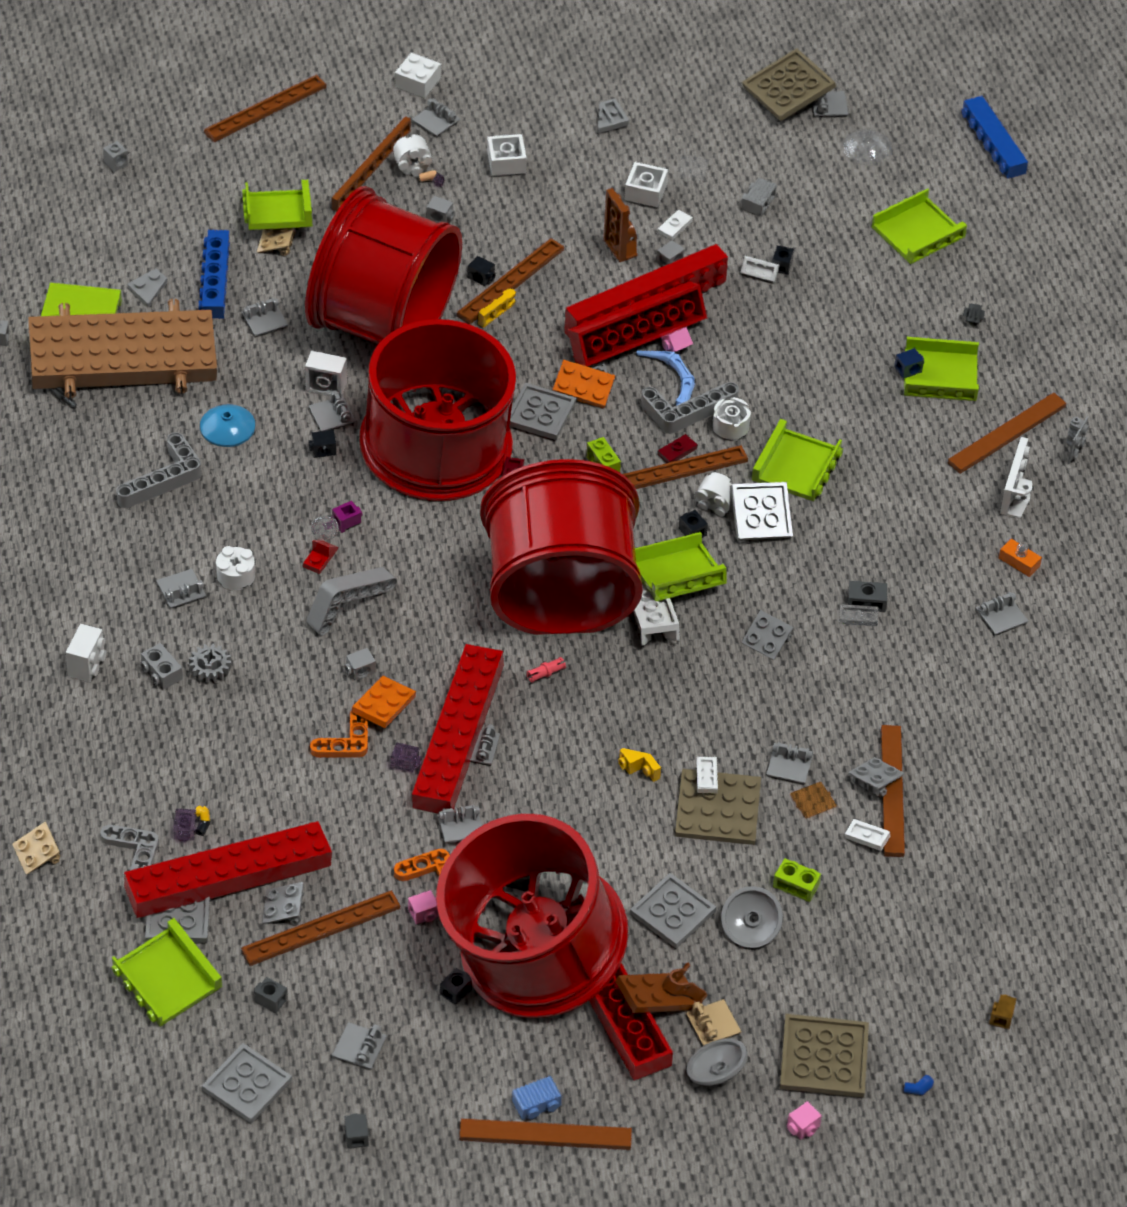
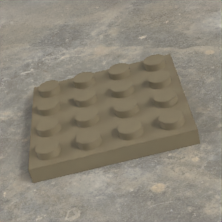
[742,48,836,121]
[675,769,761,845]
[780,1014,869,1098]

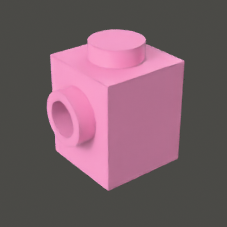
[661,327,693,352]
[408,890,439,925]
[787,1101,822,1140]

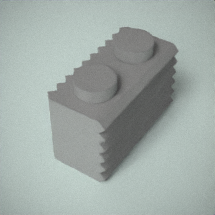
[741,177,777,216]

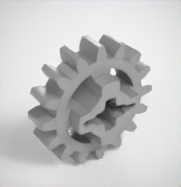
[189,644,231,682]

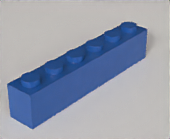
[961,96,1028,179]

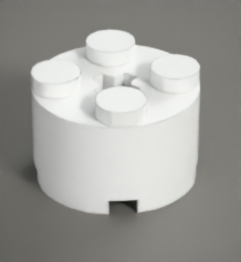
[393,135,433,177]
[713,398,751,441]
[695,472,733,517]
[216,546,255,590]

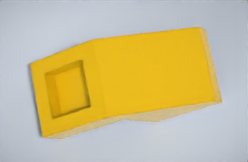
[618,748,661,782]

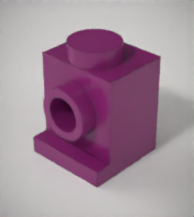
[332,501,363,533]

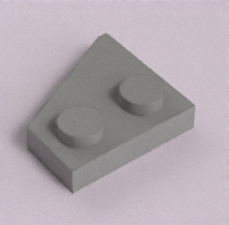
[598,99,629,133]
[127,268,167,307]

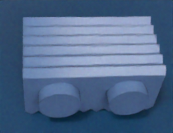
[512,1076,562,1120]

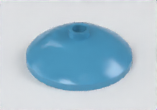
[200,404,255,447]

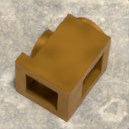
[989,994,1017,1029]

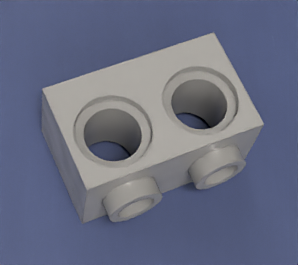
[140,643,183,690]

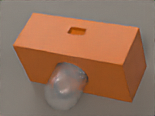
[999,539,1042,577]

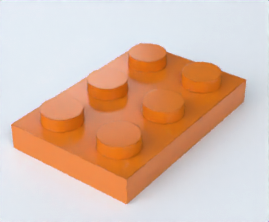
[552,359,616,408]
[352,676,416,728]

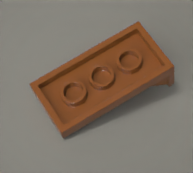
[603,188,638,262]
[615,962,708,1013]

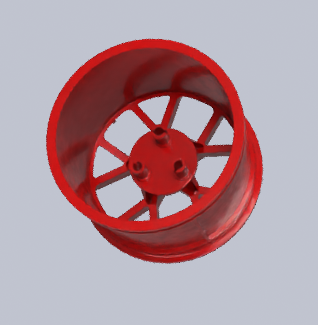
[305,186,462,345]
[359,319,516,501]
[480,459,643,635]
[436,814,628,1018]

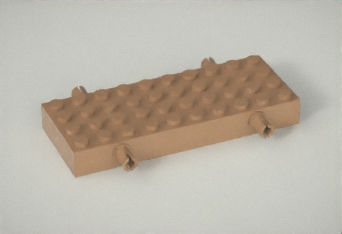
[28,299,217,398]

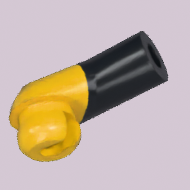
[195,806,211,836]

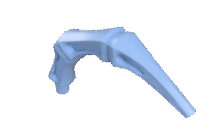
[637,351,695,406]

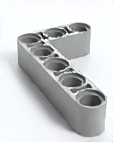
[641,382,739,434]
[116,432,201,508]
[306,567,397,636]

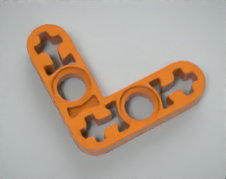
[310,710,368,758]
[394,849,450,881]

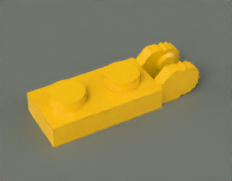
[478,288,516,328]

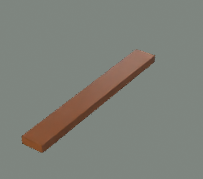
[204,75,326,142]
[331,116,411,212]
[457,238,564,324]
[948,393,1066,474]
[623,445,748,489]
[881,725,905,857]
[241,890,400,967]
[460,1118,632,1150]

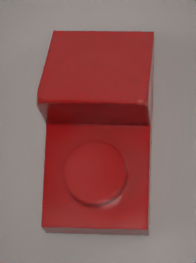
[303,540,338,574]

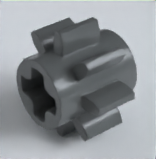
[963,303,985,324]

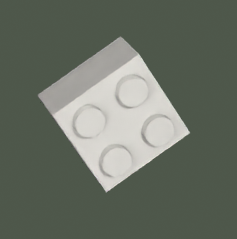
[395,52,441,98]
[487,134,526,176]
[624,162,668,208]
[305,351,347,396]
[66,624,106,682]

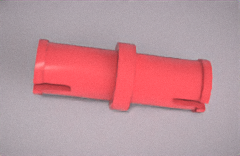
[526,657,566,683]

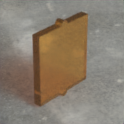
[790,781,837,819]

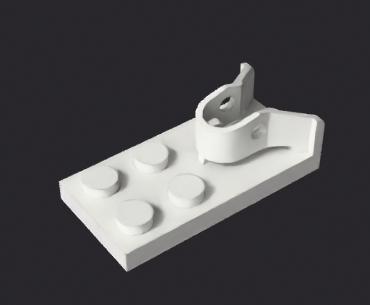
[1000,437,1032,518]
[633,584,680,646]

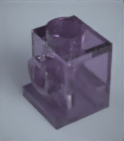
[391,742,422,772]
[173,809,197,842]

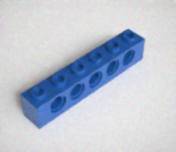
[199,230,230,319]

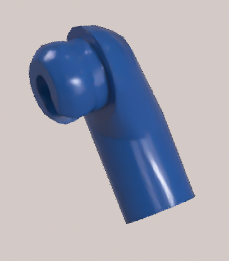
[904,1075,934,1095]

